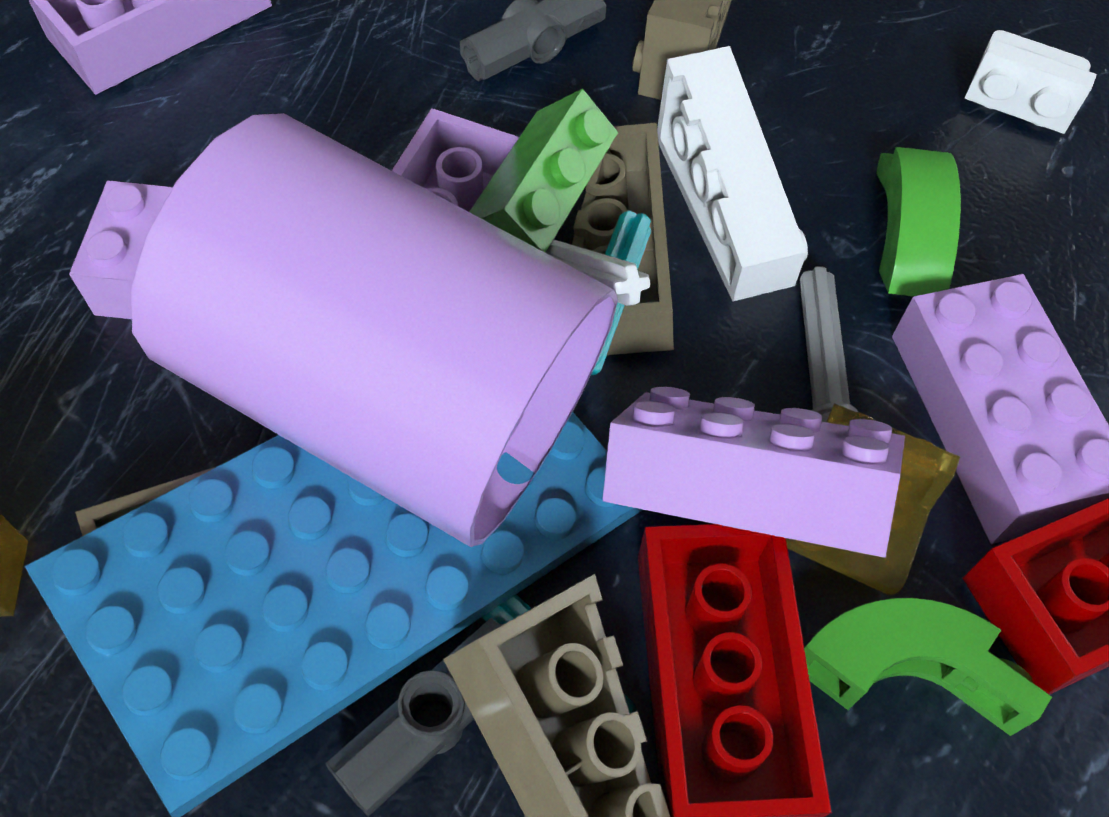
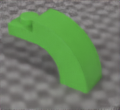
[876,147,961,296]
[804,598,1052,736]

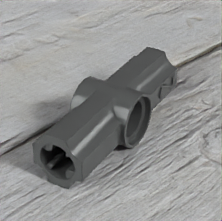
[460,0,606,82]
[326,618,504,817]

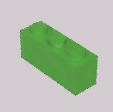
[469,88,618,252]

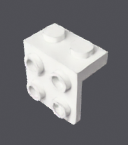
[964,30,1097,134]

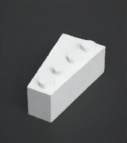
[657,46,808,302]

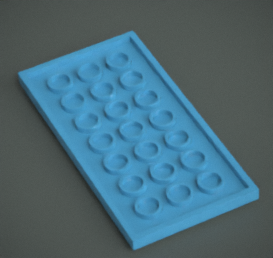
[25,412,643,817]

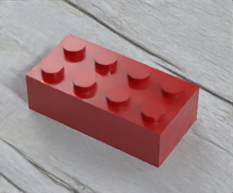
[962,498,1109,695]
[638,524,832,817]

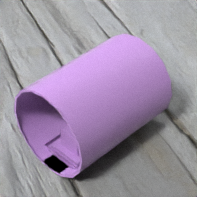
[131,113,618,547]

